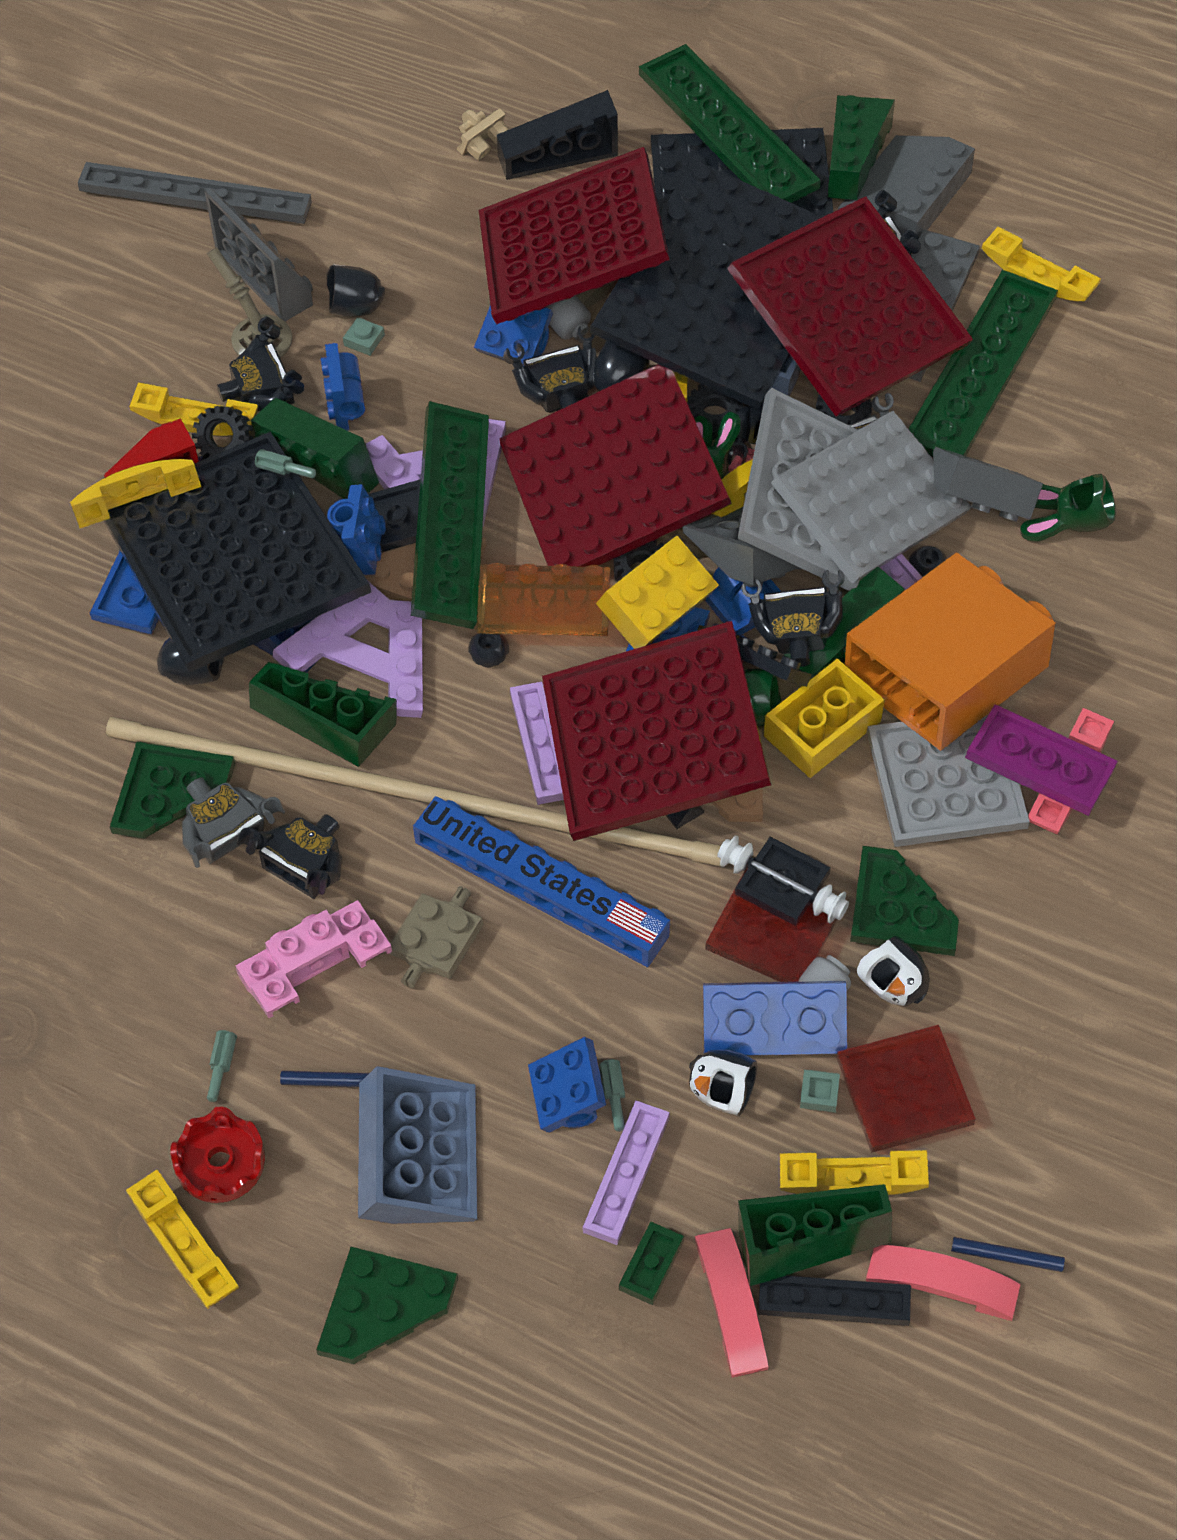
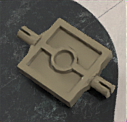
[390,886,484,988]

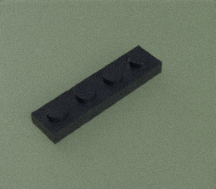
[697,623,812,687]
[758,1276,911,1326]

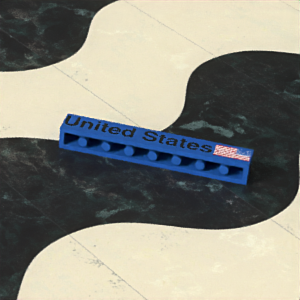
[413,796,670,968]

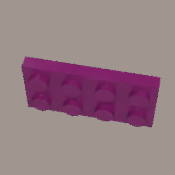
[965,704,1118,816]

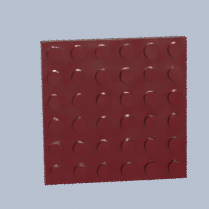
[478,147,670,325]
[728,196,973,417]
[499,364,732,585]
[542,621,771,841]

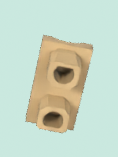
[457,108,509,161]

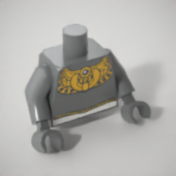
[182,777,286,868]

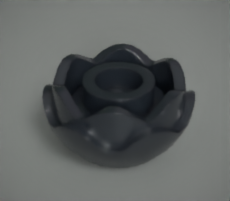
[909,546,947,577]
[468,629,509,668]

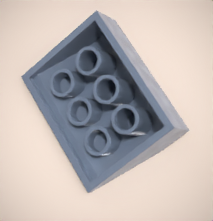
[358,1066,477,1224]

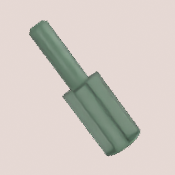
[255,449,316,478]
[207,1030,237,1102]
[599,1059,625,1132]

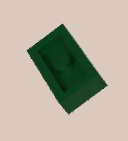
[619,1221,684,1305]

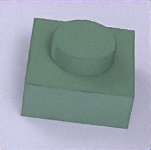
[343,317,385,356]
[800,1069,840,1113]

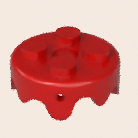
[170,1106,265,1203]

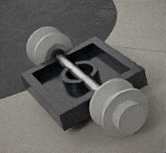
[718,836,849,926]

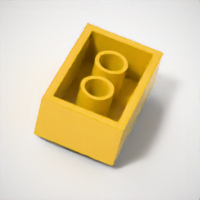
[596,536,719,649]
[764,659,885,778]

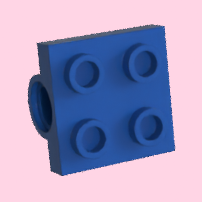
[474,306,553,364]
[321,343,365,430]
[327,484,386,575]
[705,567,781,635]
[528,1037,606,1133]

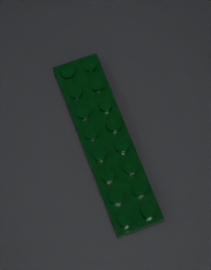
[639,44,821,203]
[909,269,1058,457]
[410,401,489,629]

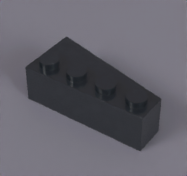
[497,90,618,180]

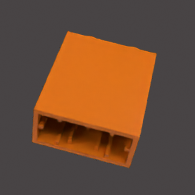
[845,552,1056,751]

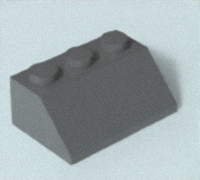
[933,447,1043,522]

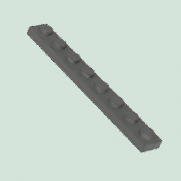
[78,162,312,224]

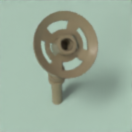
[207,247,292,358]

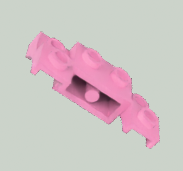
[235,900,392,1018]

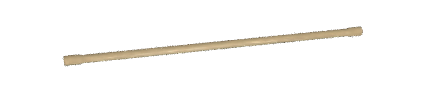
[106,717,721,867]

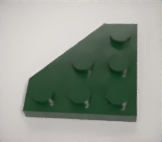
[110,742,235,839]
[850,846,959,956]
[316,1247,458,1364]

